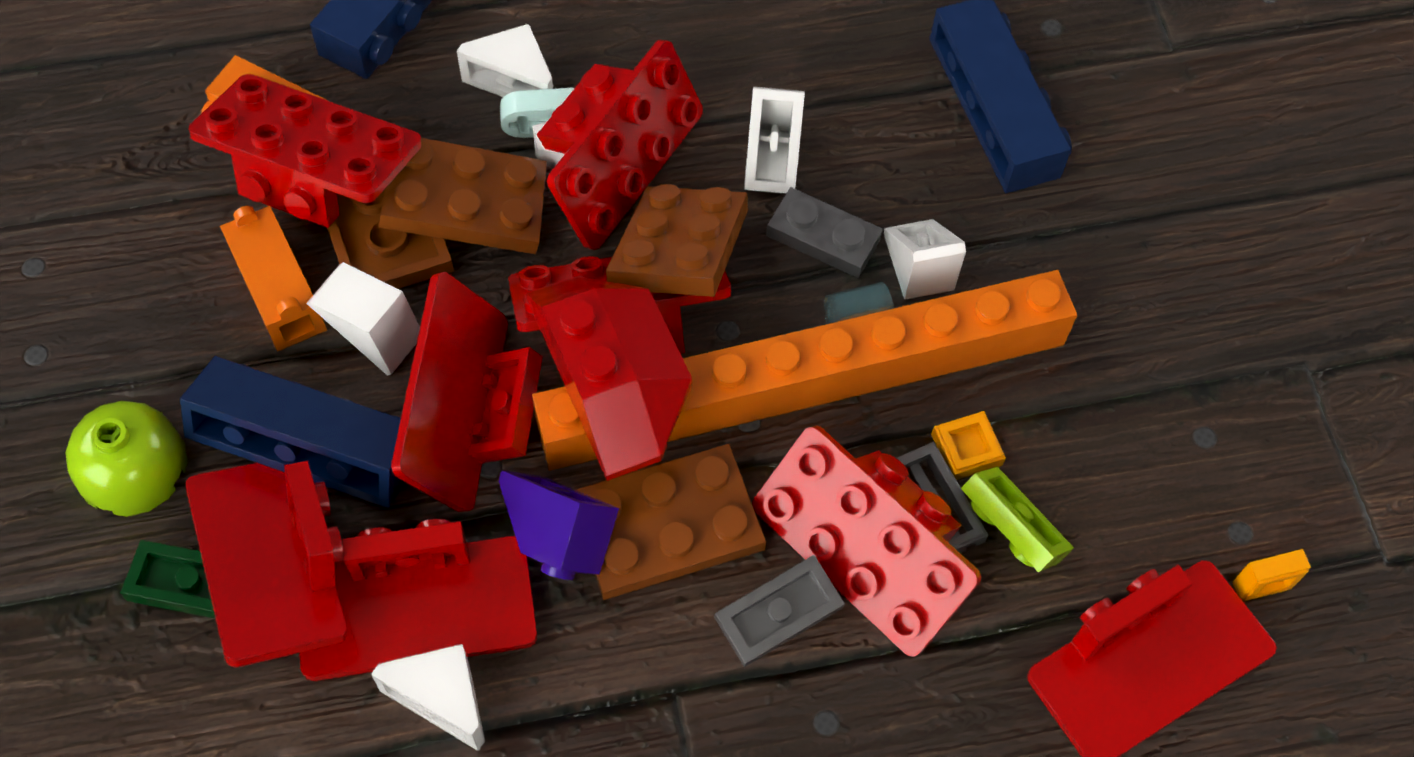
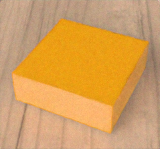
[931,411,1006,480]
[1232,549,1311,601]

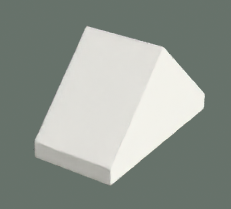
[457,24,553,97]
[744,87,805,193]
[884,219,966,300]
[306,262,420,376]
[371,644,485,751]

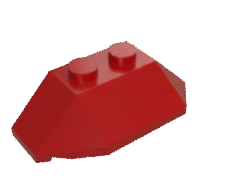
[526,276,692,481]

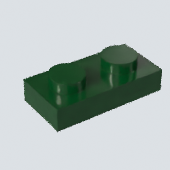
[120,540,215,618]

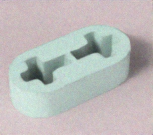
[500,88,574,138]

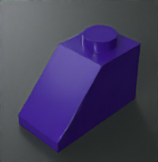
[499,470,619,580]

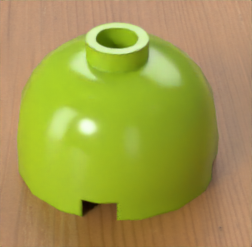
[65,401,188,517]

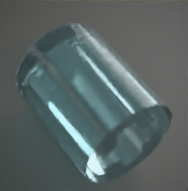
[824,282,894,324]

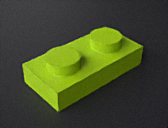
[961,466,1074,572]

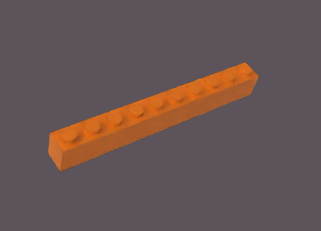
[532,270,1077,471]

